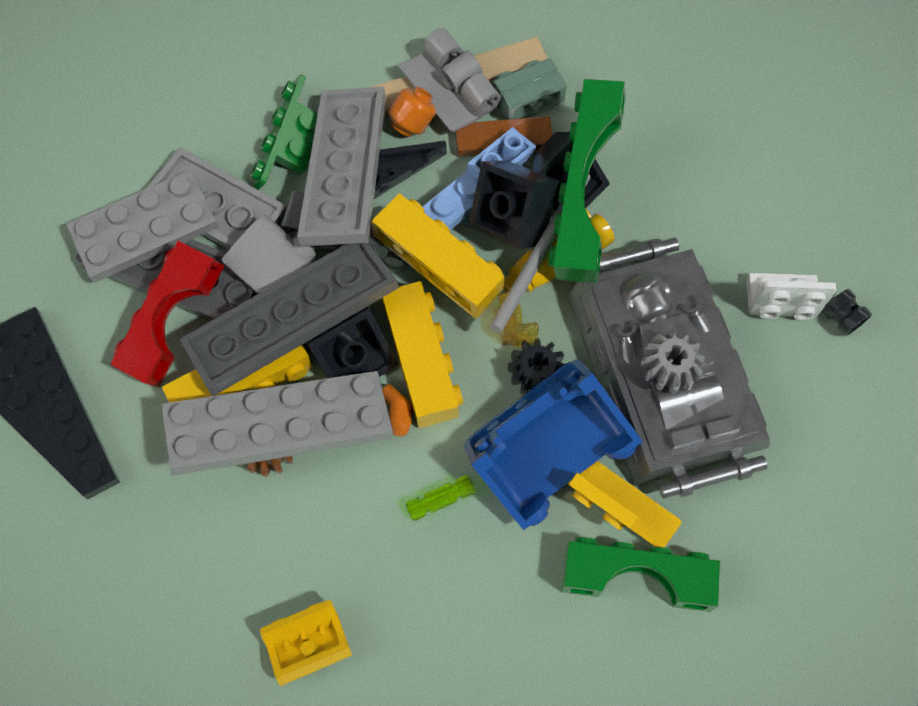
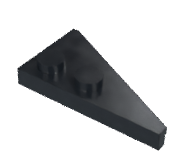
[374,141,447,199]

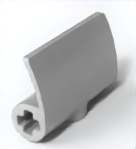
[398,28,501,132]
[222,214,317,294]

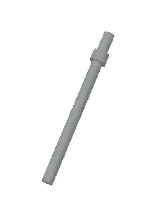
[489,174,590,333]

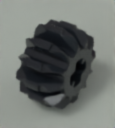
[507,337,565,395]

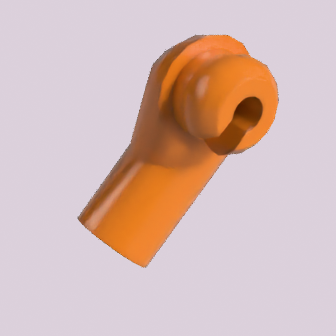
[382,384,413,437]

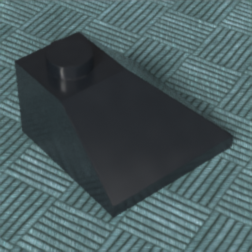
[533,132,610,211]
[307,307,399,379]

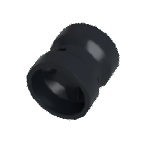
[822,289,872,337]

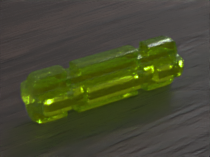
[406,475,475,521]

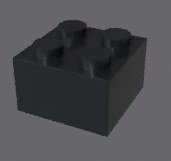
[467,160,559,249]

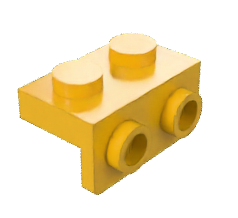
[259,600,352,686]

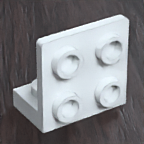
[746,273,837,320]

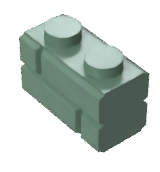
[492,58,567,120]

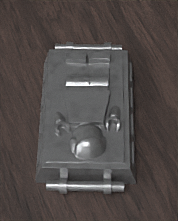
[568,237,770,499]

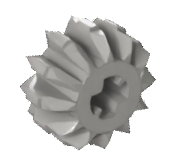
[640,330,705,394]

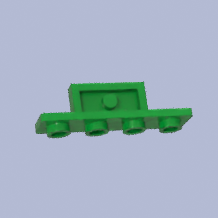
[250,74,318,190]

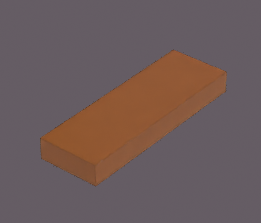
[456,116,553,157]

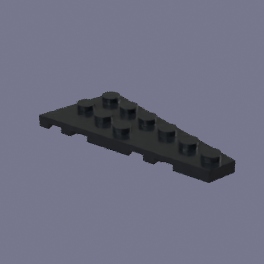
[0,307,121,500]

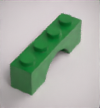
[562,537,720,612]

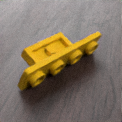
[567,461,682,548]

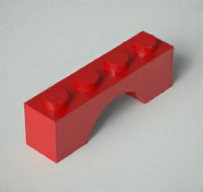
[110,241,225,387]

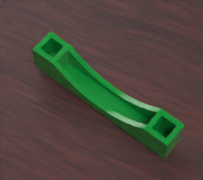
[549,79,626,284]

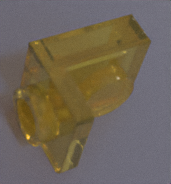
[497,293,539,347]

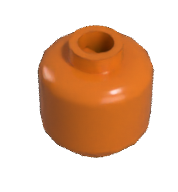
[389,86,436,137]

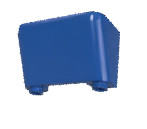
[464,359,643,531]

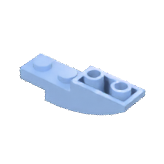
[423,127,536,230]

